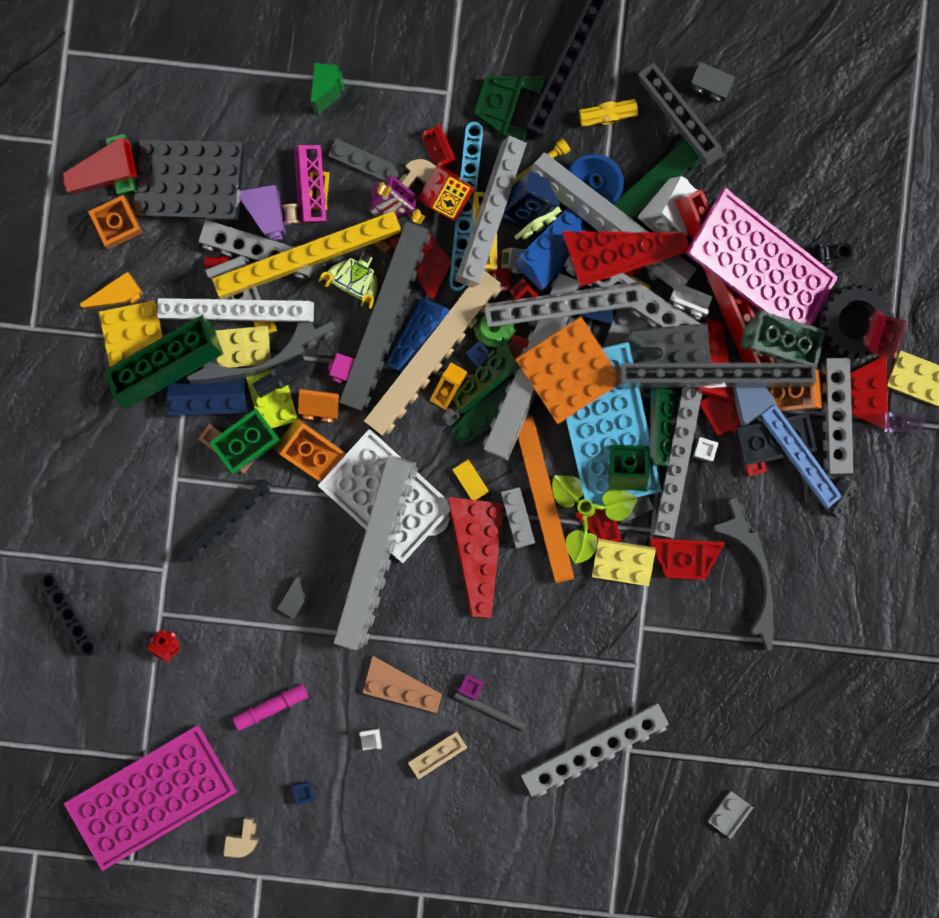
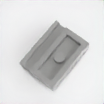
[708,790,753,839]

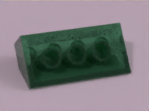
[740,310,825,368]

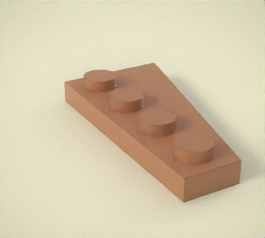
[363,656,442,713]

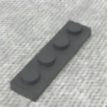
[328,139,406,181]

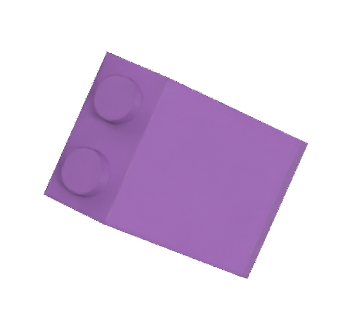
[240,185,286,241]

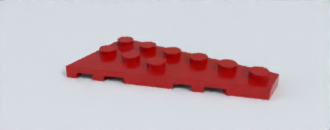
[562,231,690,287]
[447,497,504,618]

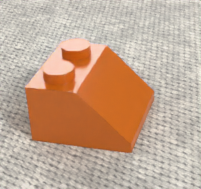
[298,389,341,423]

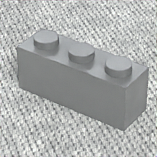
[501,487,535,548]

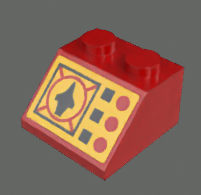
[418,166,475,221]

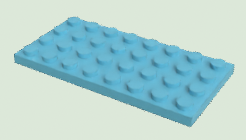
[566,342,662,506]

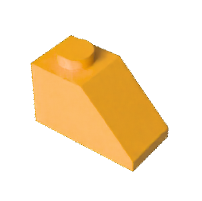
[429,363,467,410]

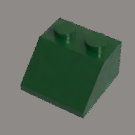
[608,445,649,491]

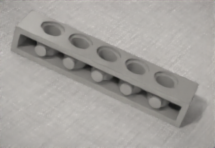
[198,220,314,279]
[821,358,853,474]

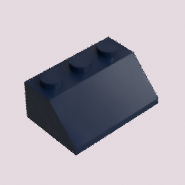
[502,171,560,228]

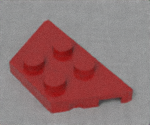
[388,232,452,299]
[850,356,888,430]
[650,538,725,580]

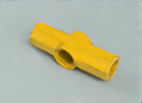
[579,99,638,127]

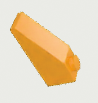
[80,272,143,309]

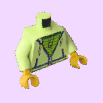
[319,253,378,309]

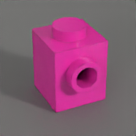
[328,353,355,384]

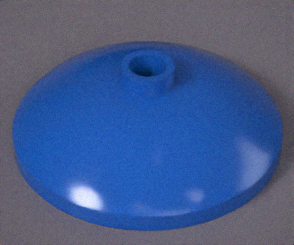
[569,154,624,204]

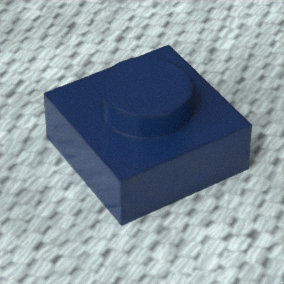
[465,340,490,367]
[292,781,316,805]

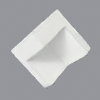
[692,437,718,462]
[359,728,382,750]

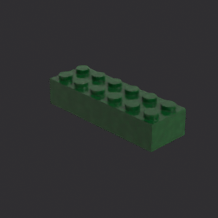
[105,315,223,410]

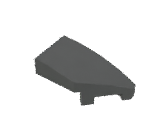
[278,576,306,619]

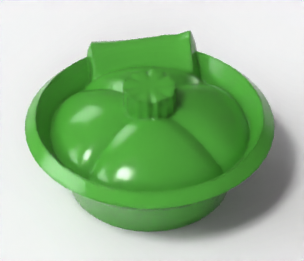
[474,311,516,347]

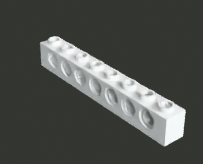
[157,298,314,322]

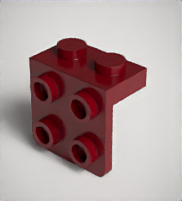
[863,309,907,359]

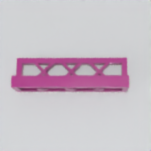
[294,145,326,225]

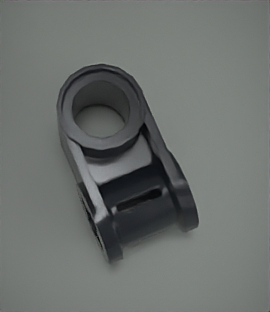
[815,243,854,265]

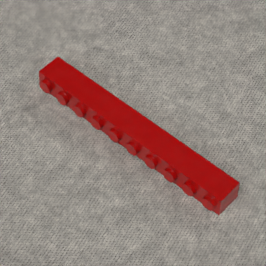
[675,189,775,363]

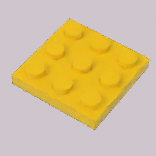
[99,300,163,367]

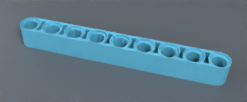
[450,122,483,293]

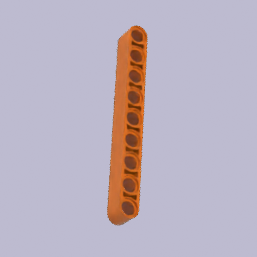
[518,414,574,584]

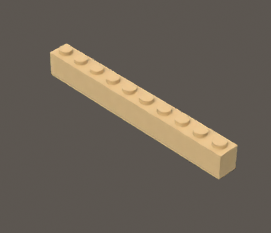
[364,271,502,435]

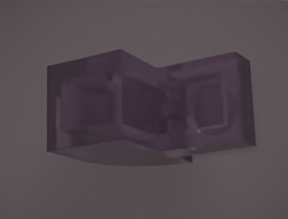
[885,412,924,434]

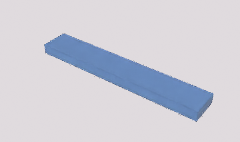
[758,404,842,508]

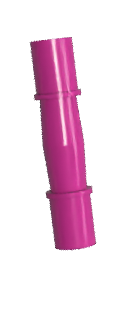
[233,684,309,731]

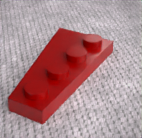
[696,318,733,401]

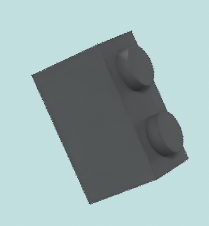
[689,62,735,102]

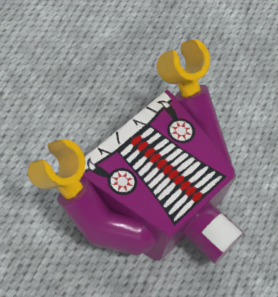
[370,175,425,225]

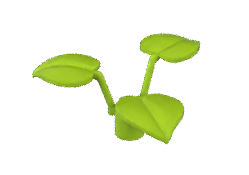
[552,475,637,564]

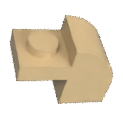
[399,159,436,189]
[224,817,259,858]

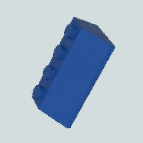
[514,208,587,291]

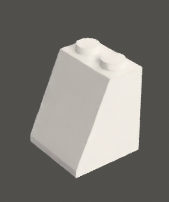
[638,176,697,236]

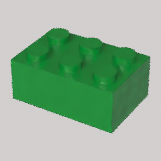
[210,408,281,475]

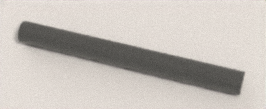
[454,691,527,731]

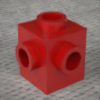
[147,630,180,663]

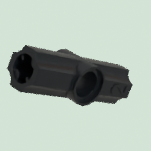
[252,355,310,398]

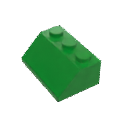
[311,63,344,114]

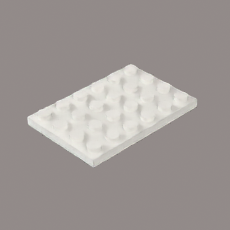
[318,429,451,563]

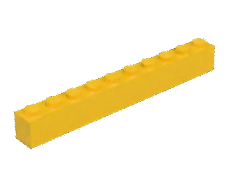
[212,211,401,300]

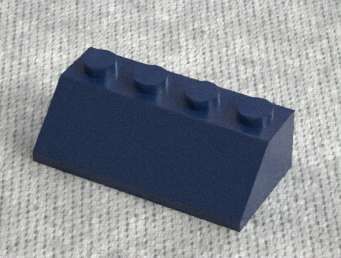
[167,378,247,417]

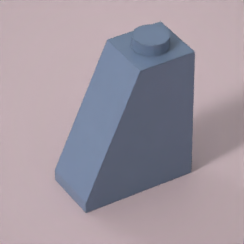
[732,387,777,427]

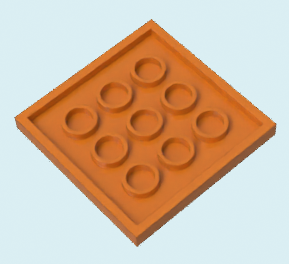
[515,316,619,424]

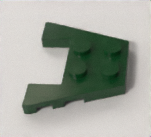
[474,76,546,142]

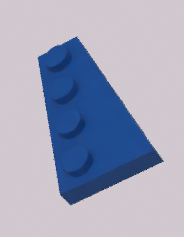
[385,298,450,373]

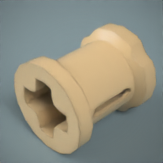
[282,204,300,225]

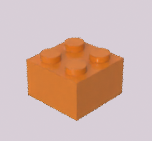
[88,195,143,249]

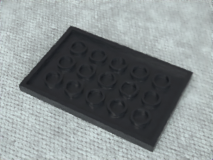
[133,140,245,220]

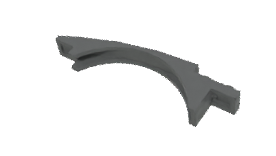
[188,321,337,385]
[712,497,773,651]

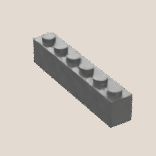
[638,63,723,167]

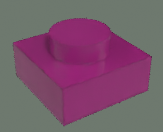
[459,674,484,700]

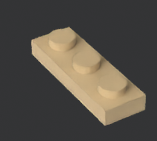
[408,731,467,779]

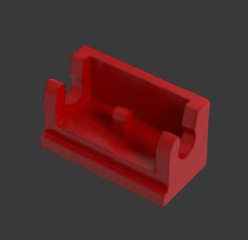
[421,124,456,168]

